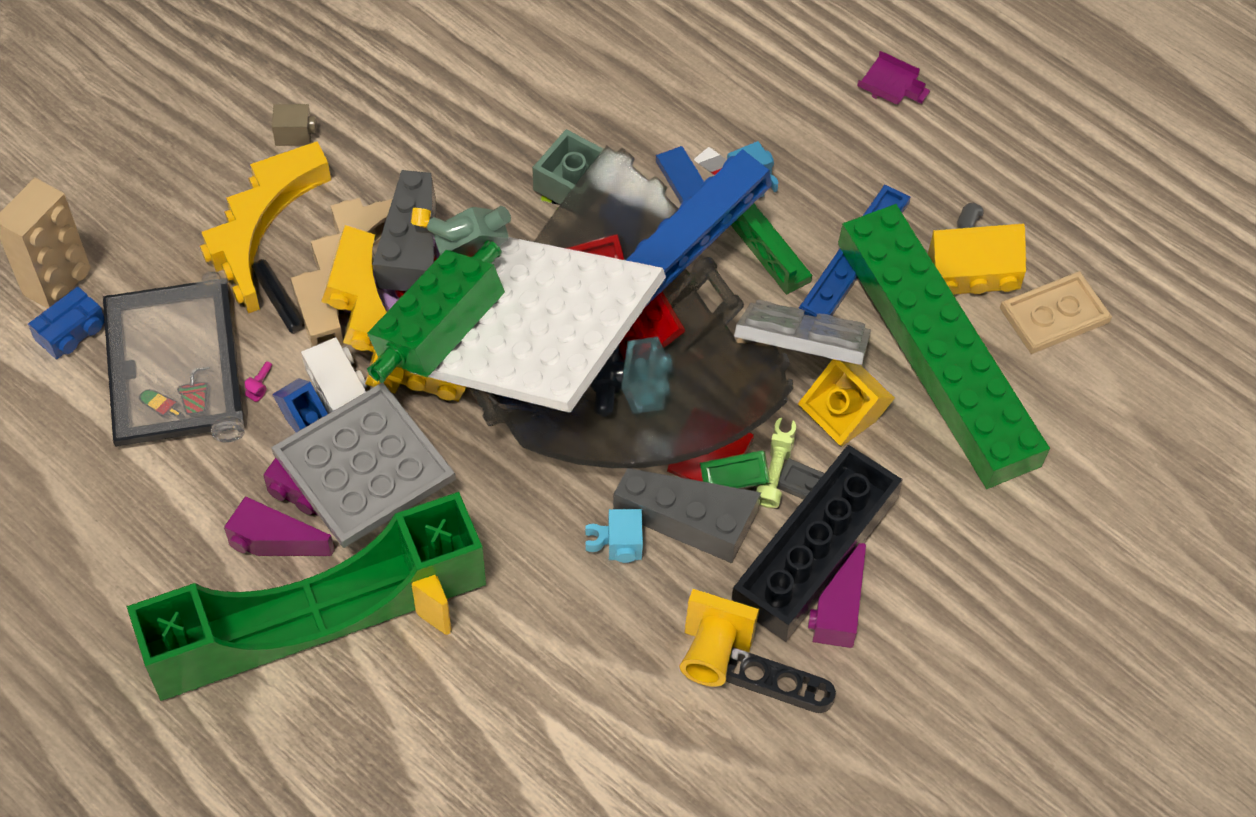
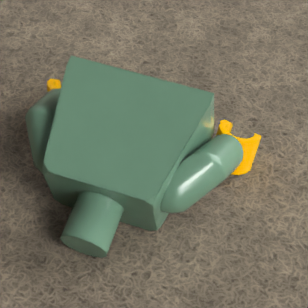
[411,206,511,257]

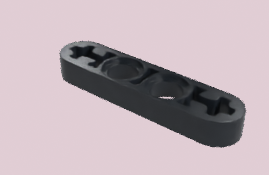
[726,647,836,713]

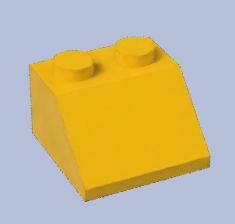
[798,359,895,446]

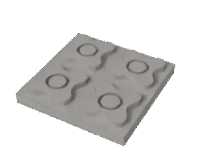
[734,300,871,365]
[271,383,456,548]

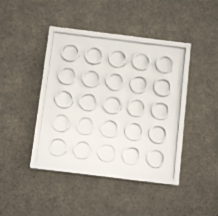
[410,237,666,412]

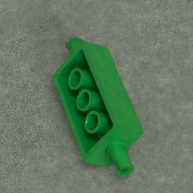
[367,240,505,383]

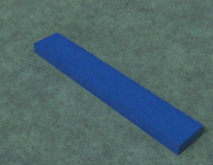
[799,184,911,317]

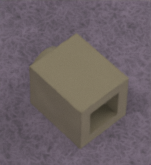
[272,104,317,146]

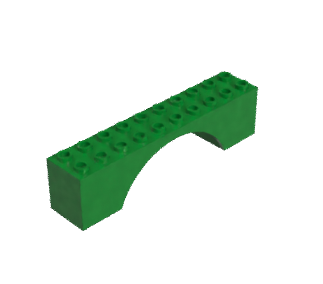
[126,492,486,701]

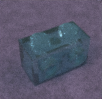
[622,337,672,414]

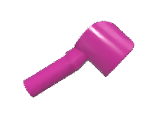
[245,361,272,402]

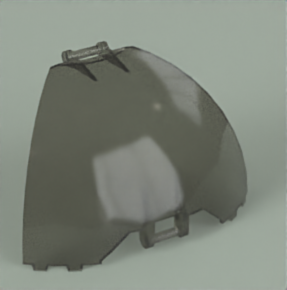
[468,145,793,469]

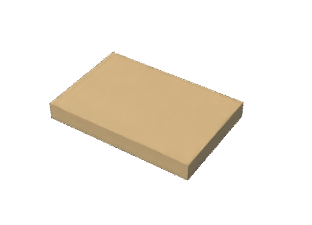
[1000,271,1112,354]

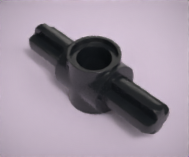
[590,343,624,417]

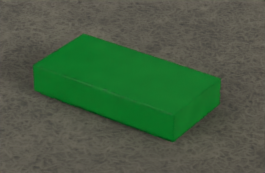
[700,450,771,489]

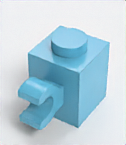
[585,509,643,563]

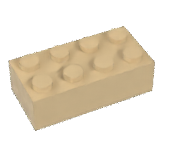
[0,177,91,309]

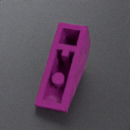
[224,496,335,556]
[808,543,866,648]

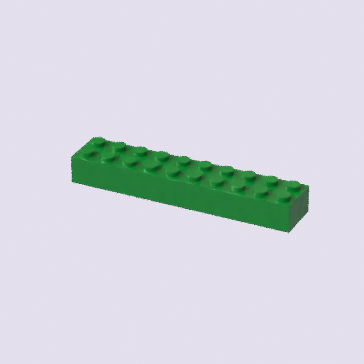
[838,204,1050,490]

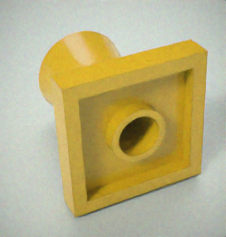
[679,589,759,687]

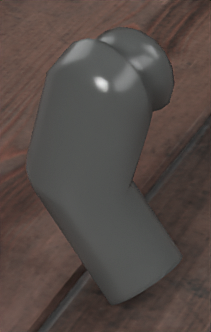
[957,202,984,228]

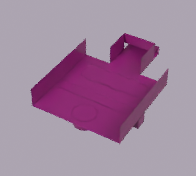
[857,51,930,105]

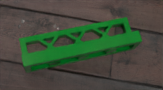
[731,203,813,295]

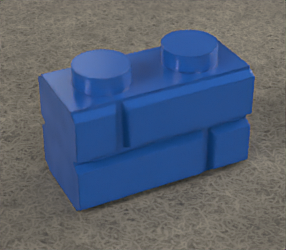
[28,286,105,360]

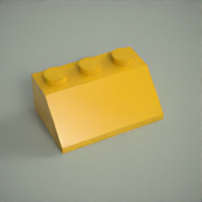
[928,224,1026,295]

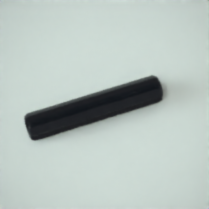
[252,259,305,333]

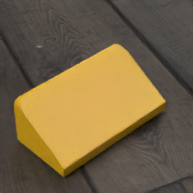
[411,575,452,635]

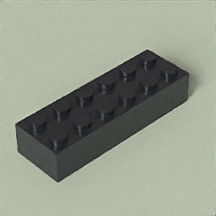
[731,445,903,642]

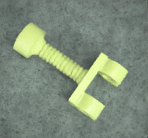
[756,417,796,508]

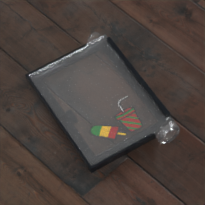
[103,271,245,447]

